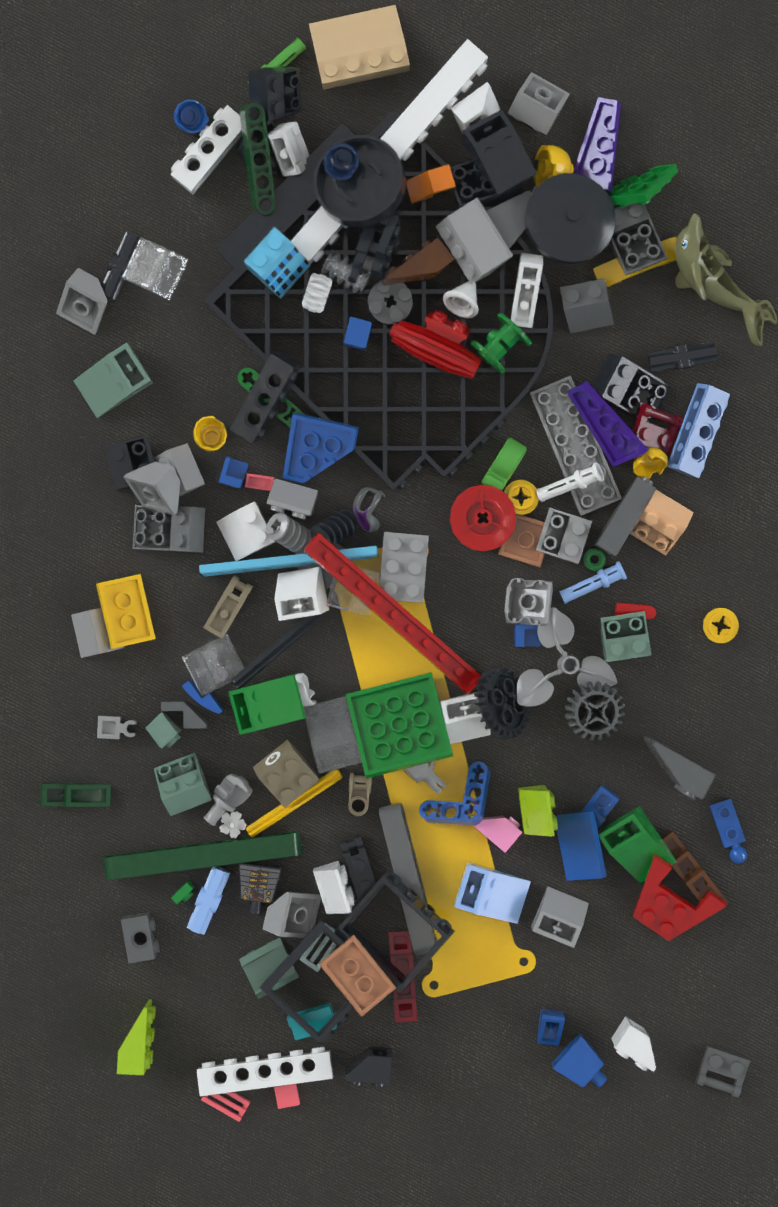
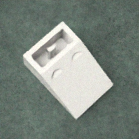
[313,861,355,914]

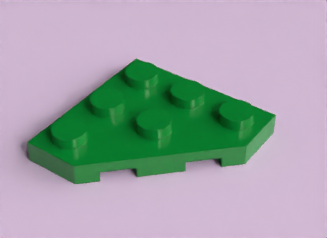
[607,164,678,207]

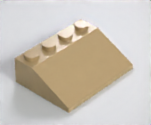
[309,5,410,90]

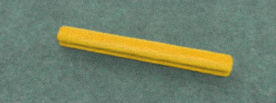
[246,768,342,837]

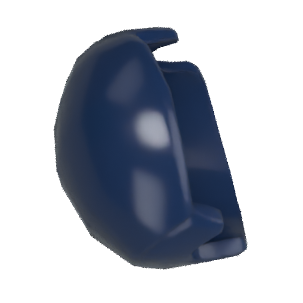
[324,143,359,180]

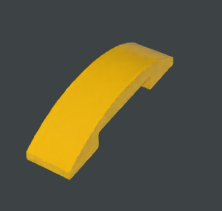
[593,237,677,287]

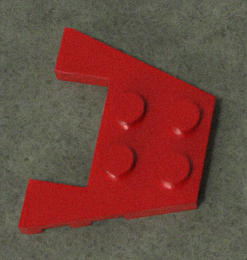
[633,854,726,941]

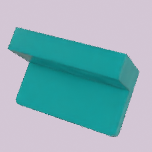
[287,1003,337,1040]

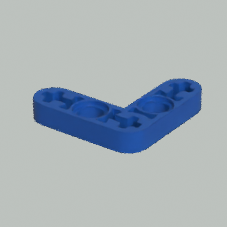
[419,761,490,826]

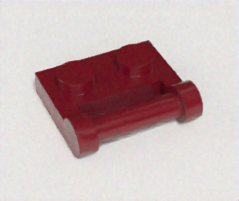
[633,403,684,454]

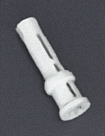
[537,462,604,502]

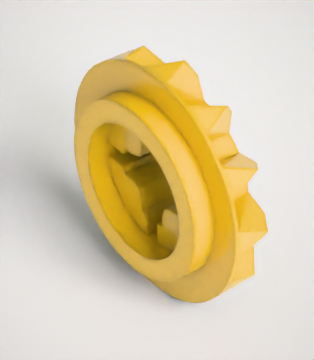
[504,480,539,516]
[703,608,739,643]

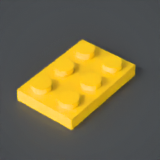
[96,574,156,649]

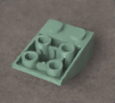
[73,343,153,418]

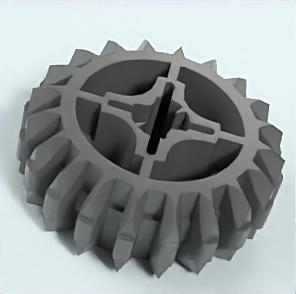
[565,681,625,741]

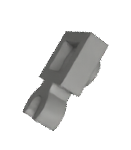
[97,715,137,739]

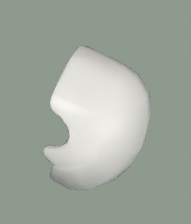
[295,673,316,707]

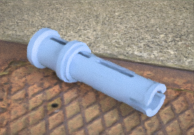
[559,561,627,604]

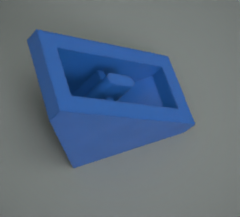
[537,1009,565,1046]

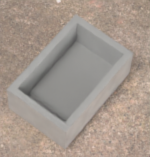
[380,532,429,603]

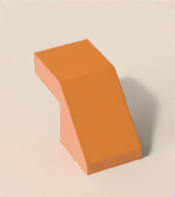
[406,165,455,204]

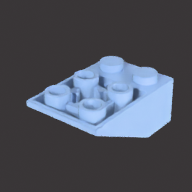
[454,861,531,924]

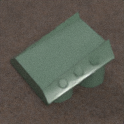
[239,938,299,999]

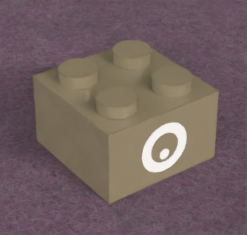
[253,739,319,808]

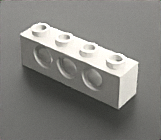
[171,105,242,195]

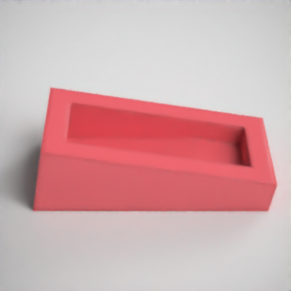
[244,473,274,491]

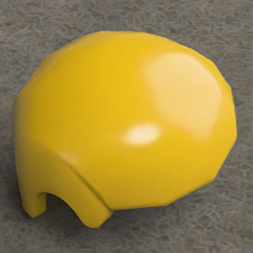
[193,416,227,452]
[633,447,668,479]

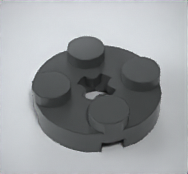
[368,280,413,325]

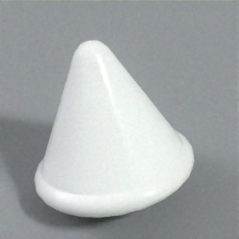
[443,281,478,318]

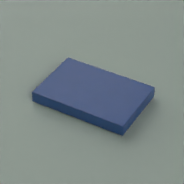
[555,811,606,881]

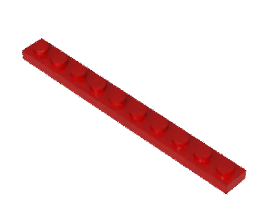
[303,533,482,694]

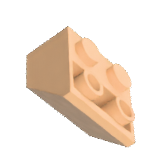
[630,490,694,556]

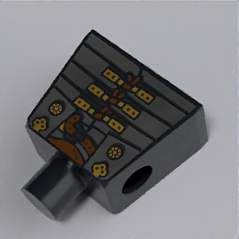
[239,862,283,914]

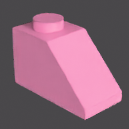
[474,816,522,852]

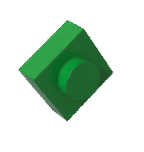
[171,880,195,904]

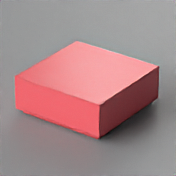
[274,1084,300,1109]

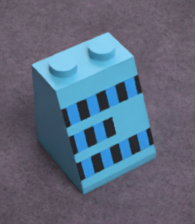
[244,227,311,299]

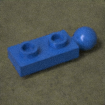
[709,799,747,864]

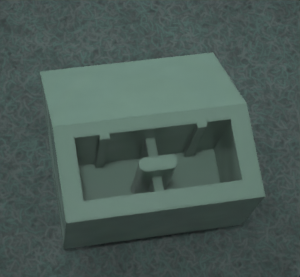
[600,611,651,662]
[154,752,212,816]

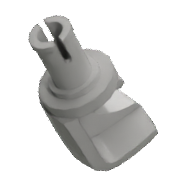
[403,762,447,794]
[203,773,253,826]

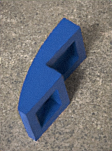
[182,679,224,714]
[581,784,620,829]

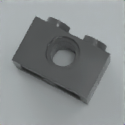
[121,912,160,964]

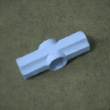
[187,866,230,935]

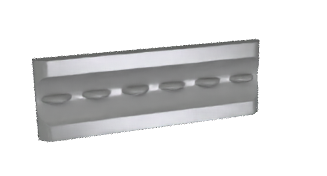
[530,376,622,515]

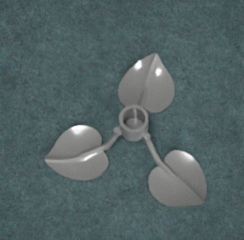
[517,607,617,706]

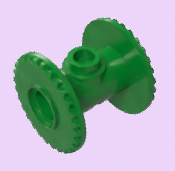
[471,313,531,374]

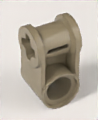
[348,772,372,816]

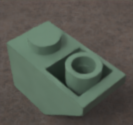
[146,711,182,749]

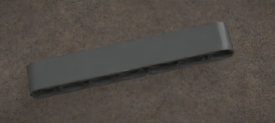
[379,803,437,956]

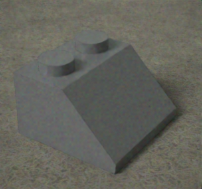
[560,279,614,334]

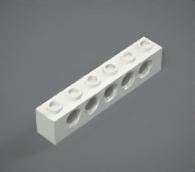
[197,1047,334,1096]

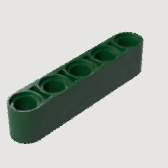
[240,103,276,215]

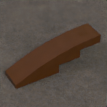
[661,830,729,917]

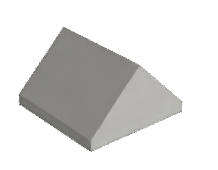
[71,608,125,658]

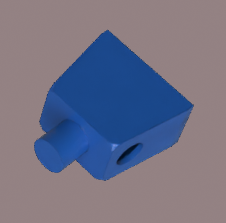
[551,1032,607,1088]

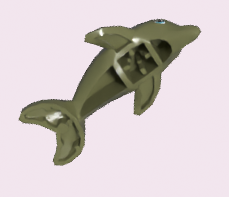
[674,213,777,346]

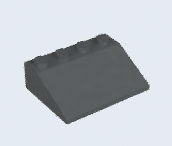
[643,736,716,800]

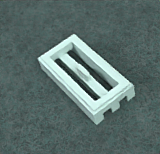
[300,922,336,972]

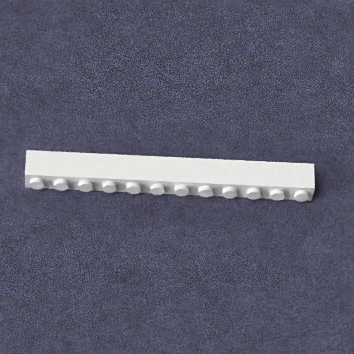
[291,39,488,264]

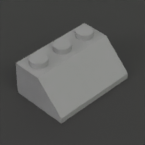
[436,198,513,284]

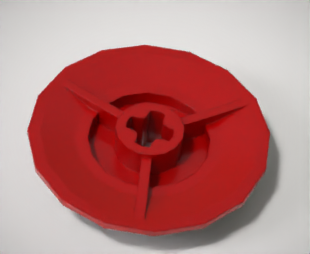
[450,485,516,551]

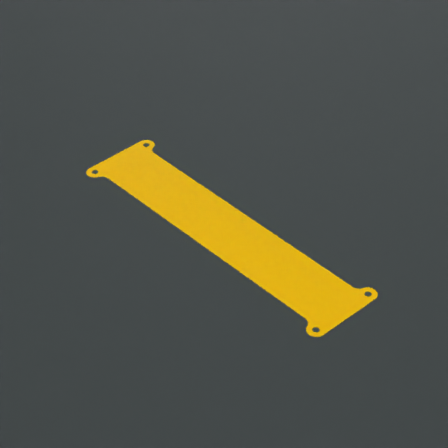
[329,547,536,997]

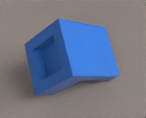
[344,317,372,351]
[219,457,249,489]
[514,624,541,647]

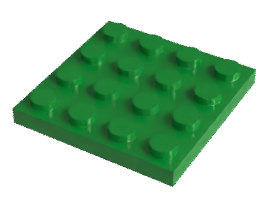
[346,672,453,779]

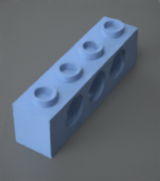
[667,383,730,478]

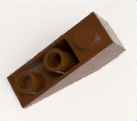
[382,238,455,285]

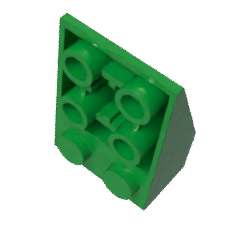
[228,674,306,735]
[598,806,677,883]

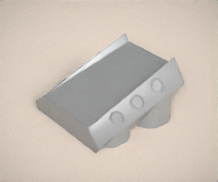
[504,578,553,626]

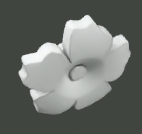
[219,811,247,838]

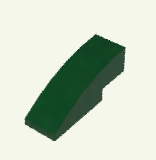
[39,783,111,807]

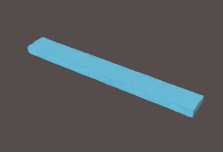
[199,546,379,577]

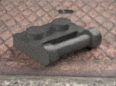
[695,1045,750,1098]

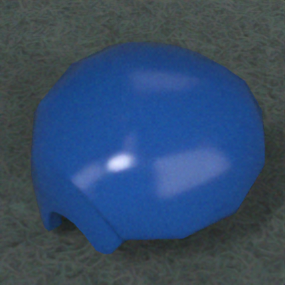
[174,99,209,134]

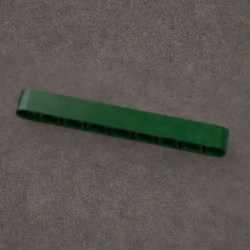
[103,831,302,880]

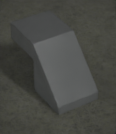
[161,701,208,729]

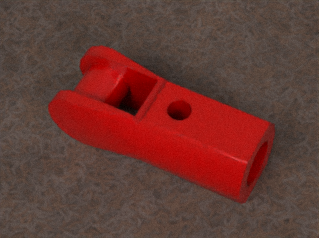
[615,602,656,619]

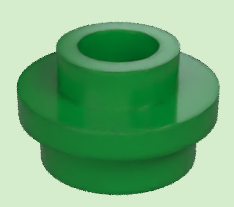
[583,548,606,571]

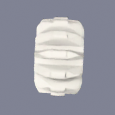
[302,273,332,313]

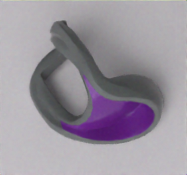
[353,487,385,533]

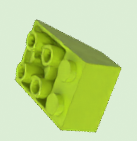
[518,785,558,837]
[117,999,156,1075]

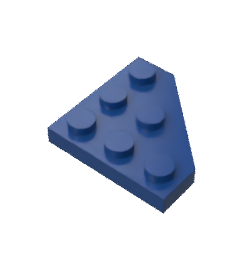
[283,413,359,483]

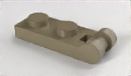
[203,575,254,640]

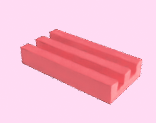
[201,1092,251,1122]

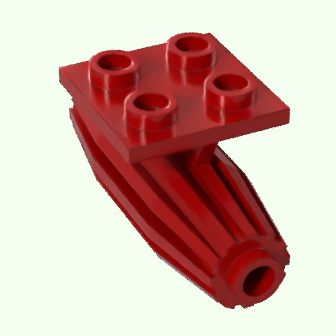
[389,310,482,379]

